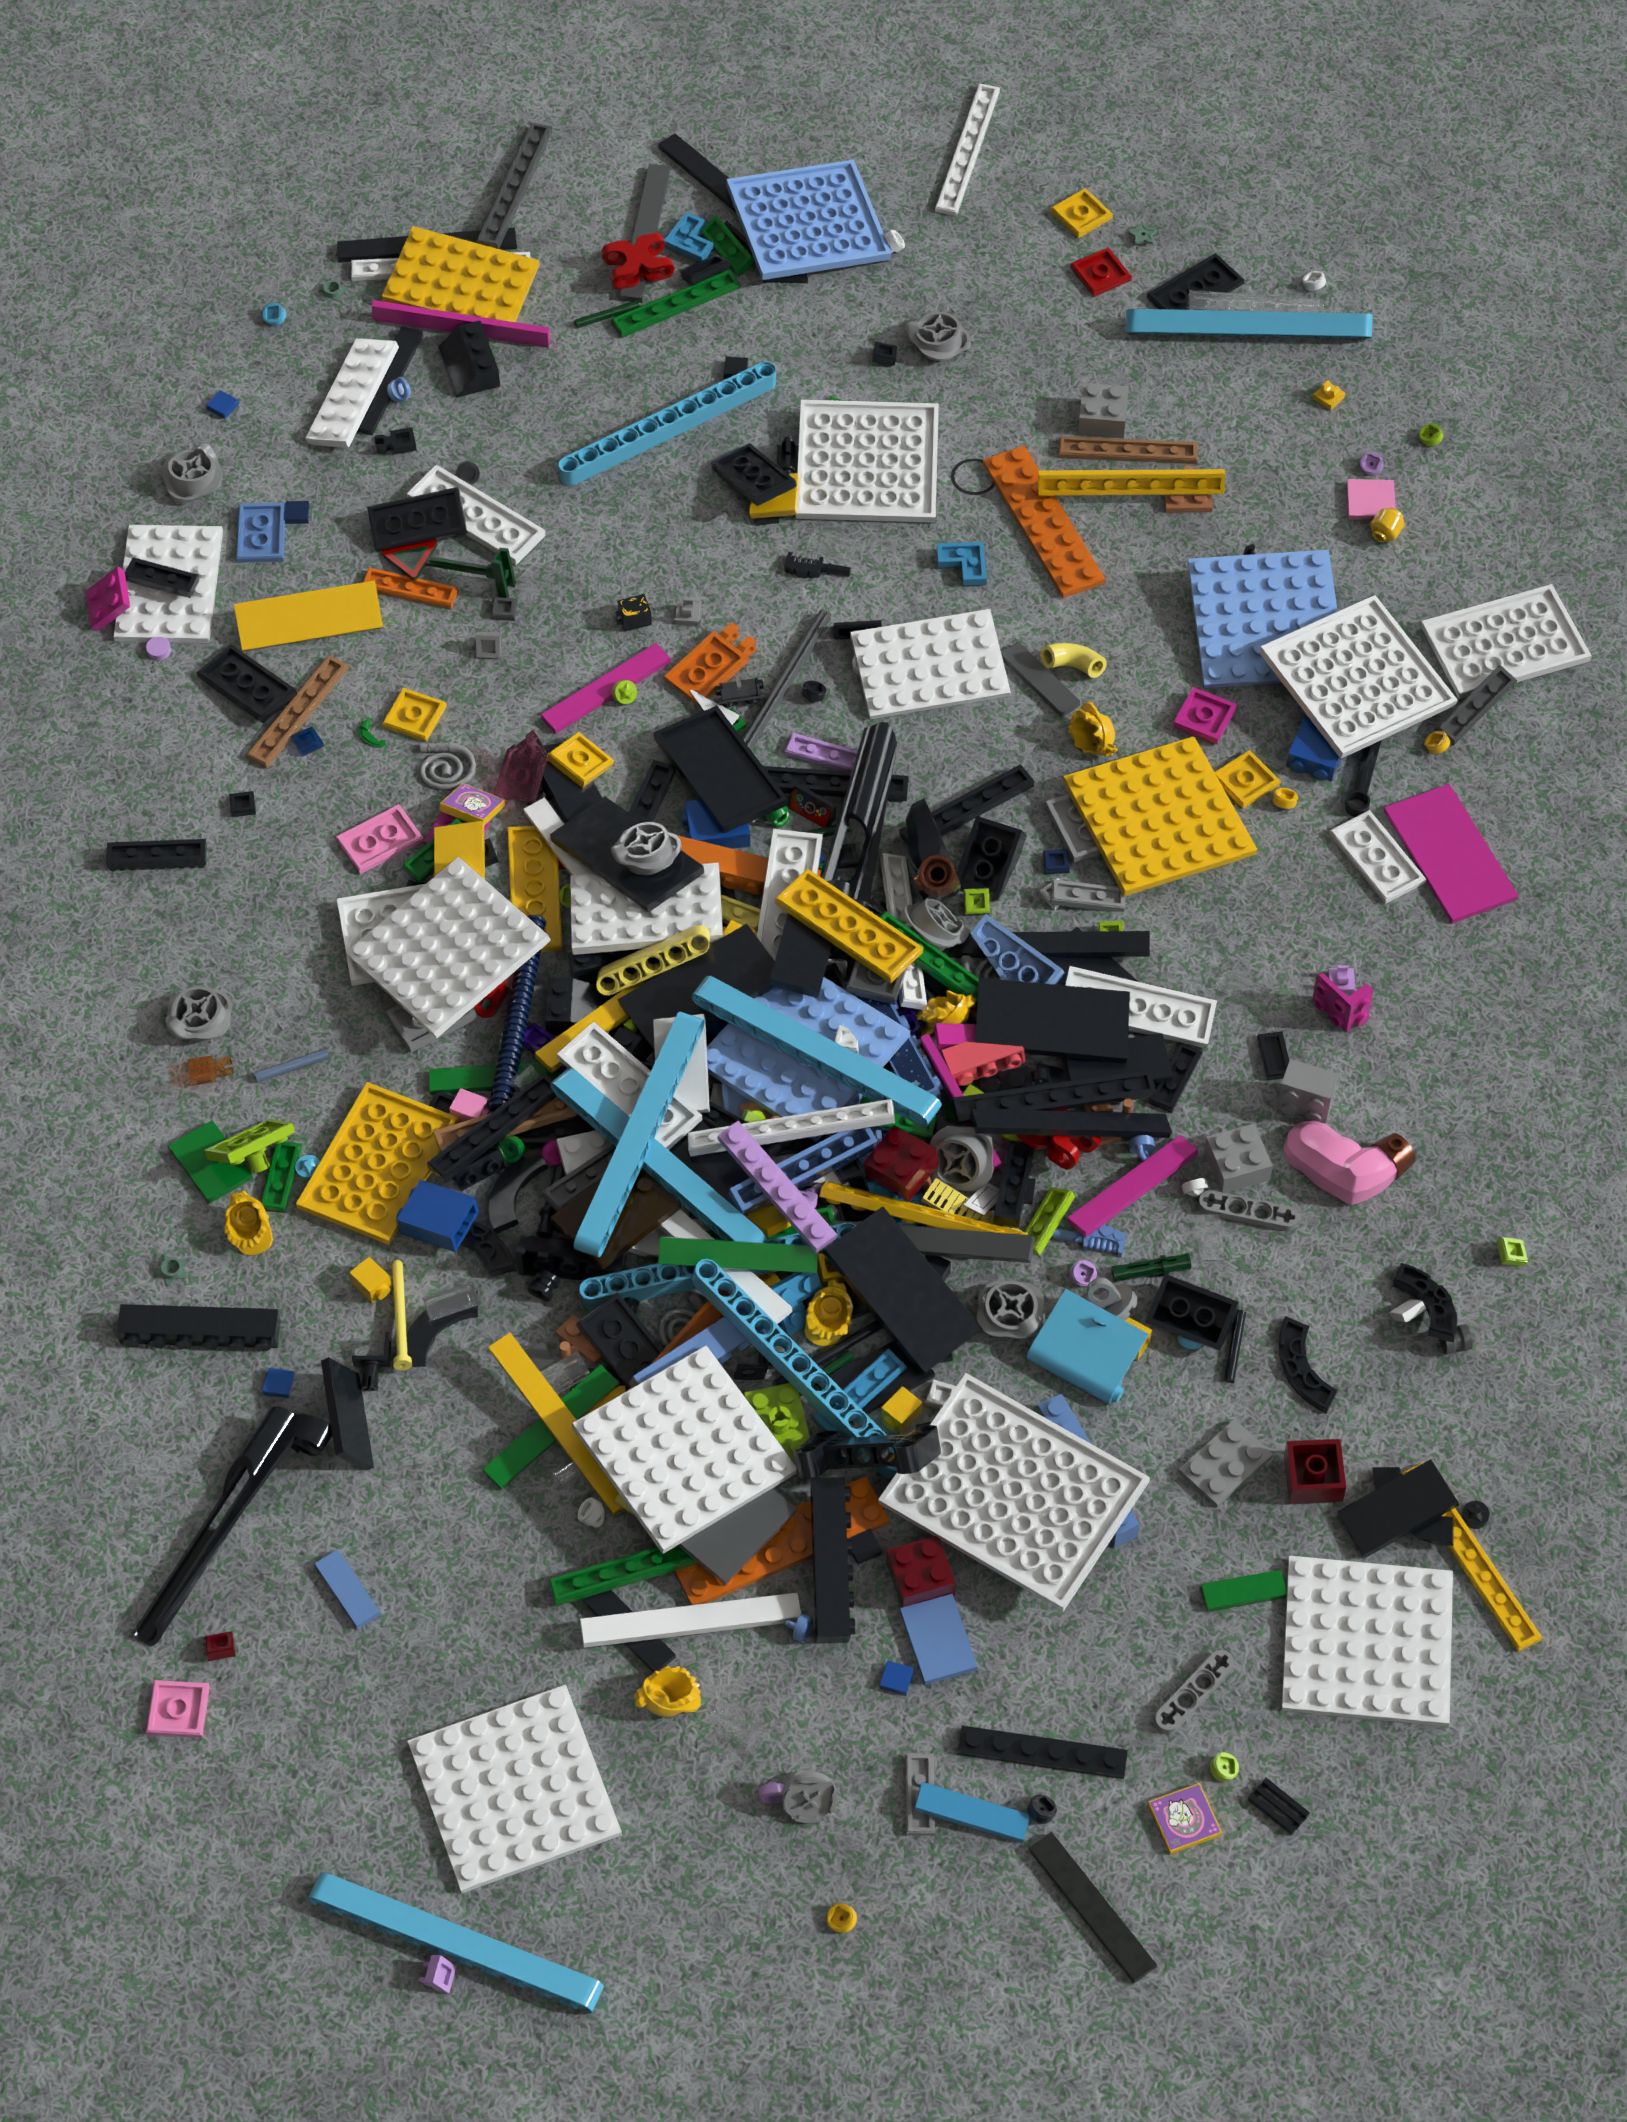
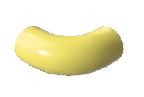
[1040,643,1107,678]

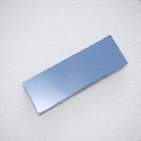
[315,1550,381,1629]

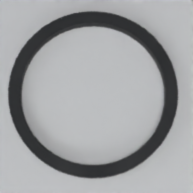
[951,458,995,495]

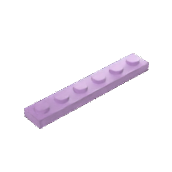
[717,1121,837,1253]

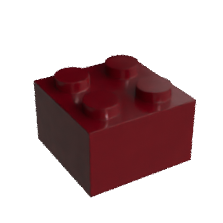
[864,1125,939,1202]
[1284,1439,1347,1504]
[886,1536,956,1608]

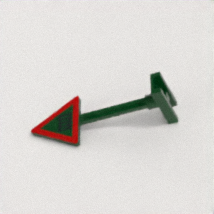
[382,541,516,598]

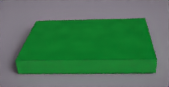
[168,1120,253,1204]

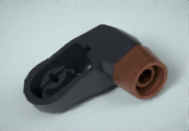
[906,797,962,902]

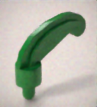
[358,718,386,748]

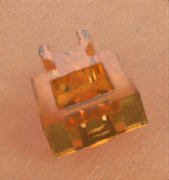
[187,1055,234,1086]

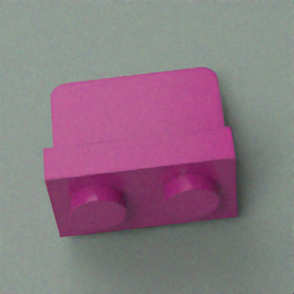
[1313,972,1374,1032]

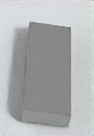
[1051,879,1125,912]
[906,1753,935,1836]

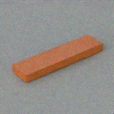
[363,567,459,609]

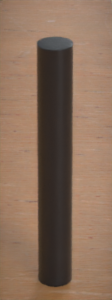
[1224,1310,1246,1383]

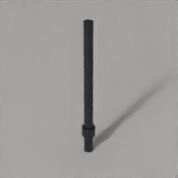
[774,1320,883,1386]

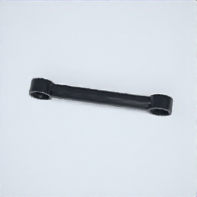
[1345,740,1382,817]

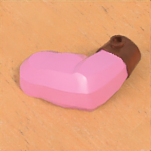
[1283,1120,1416,1205]

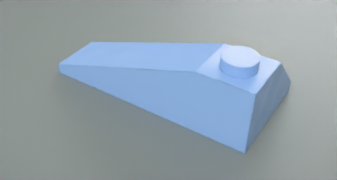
[971,914,1067,985]

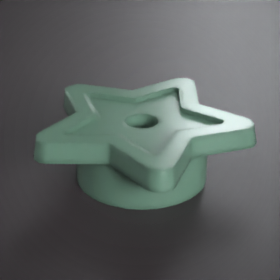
[1128,222,1157,245]
[319,280,348,301]
[155,1256,188,1286]

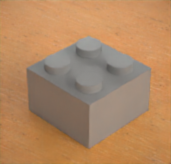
[1078,382,1129,438]
[1277,1059,1340,1124]
[1204,1124,1273,1193]

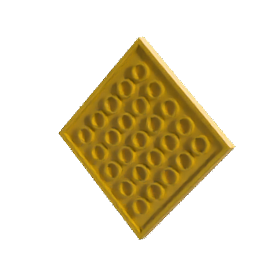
[1062,736,1258,897]

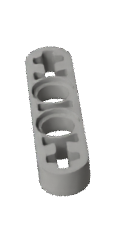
[1198,1190,1299,1231]
[1155,1650,1234,1734]

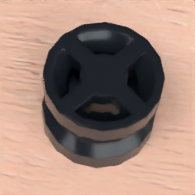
[528,1269,560,1302]

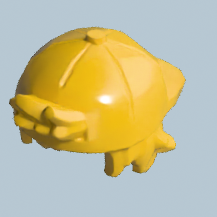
[1068,701,1118,757]
[916,990,977,1036]
[224,1190,273,1255]
[804,1279,853,1347]
[634,1666,701,1718]

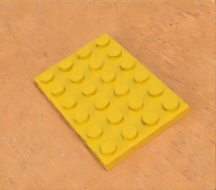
[382,226,540,322]
[296,1082,459,1245]

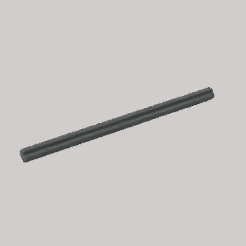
[742,609,831,750]

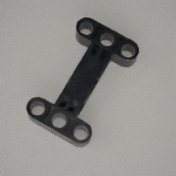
[793,1425,941,1479]

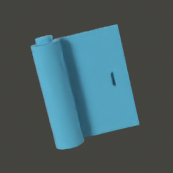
[1027,1289,1148,1405]

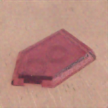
[493,730,548,803]

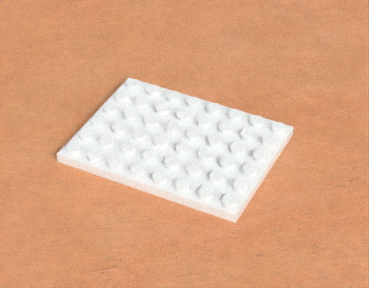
[878,1373,1150,1612]

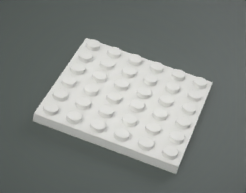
[796,400,939,523]
[1259,595,1458,759]
[346,857,551,1038]
[572,1345,797,1554]
[1282,1556,1453,1727]
[408,1685,622,1893]

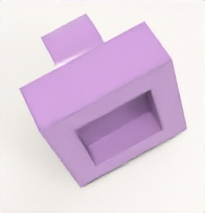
[1328,965,1355,994]
[419,1955,457,1994]

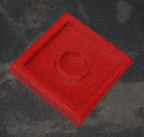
[1070,247,1132,297]

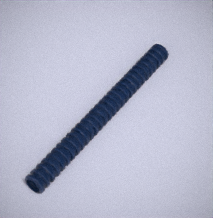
[488,915,546,1112]

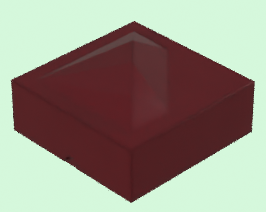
[205,1631,236,1661]

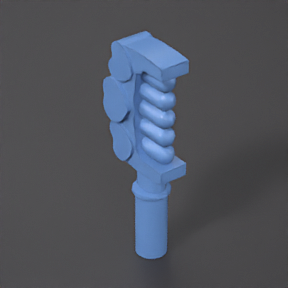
[1052,1225,1126,1257]

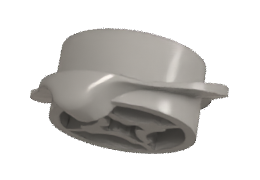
[906,312,971,361]
[162,442,223,505]
[611,822,682,875]
[899,897,970,951]
[166,986,232,1042]
[930,1126,993,1191]
[976,1280,1044,1339]

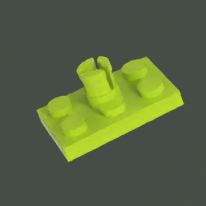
[204,1119,296,1173]
[744,1383,810,1463]

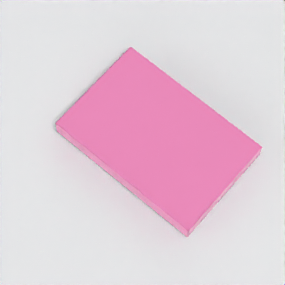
[335,804,424,874]

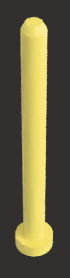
[392,1260,412,1371]

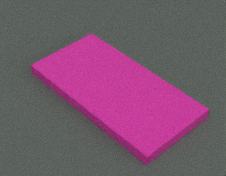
[1384,784,1519,924]

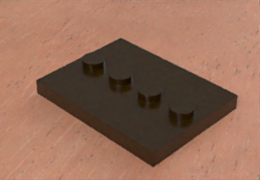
[550,1167,681,1270]

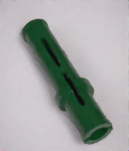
[1111,1253,1192,1282]

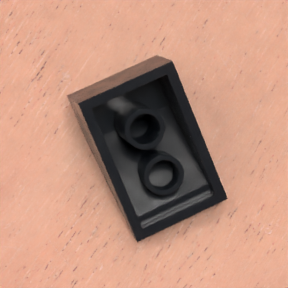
[957,816,1027,901]
[545,978,623,1037]

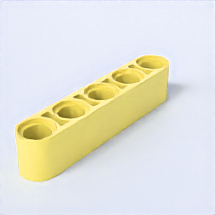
[596,925,710,996]

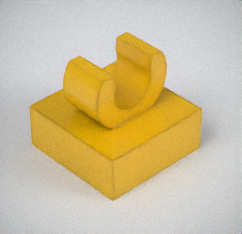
[1313,380,1345,411]

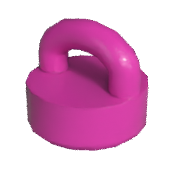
[541,1139,562,1166]

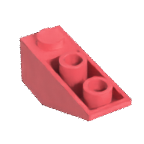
[942,1042,1026,1086]

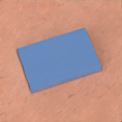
[236,503,286,563]
[900,1594,978,1685]

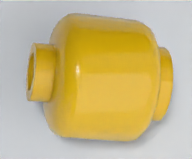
[1370,507,1405,543]

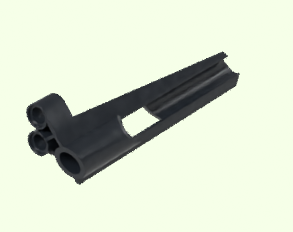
[821,722,897,918]
[133,1406,332,1646]

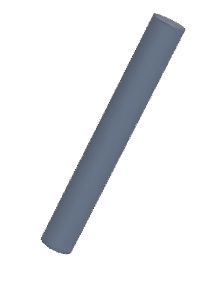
[254,1049,329,1083]

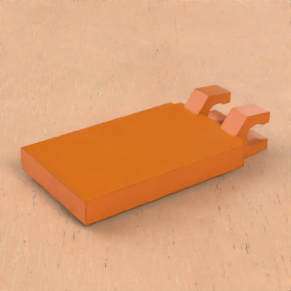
[664,622,757,706]

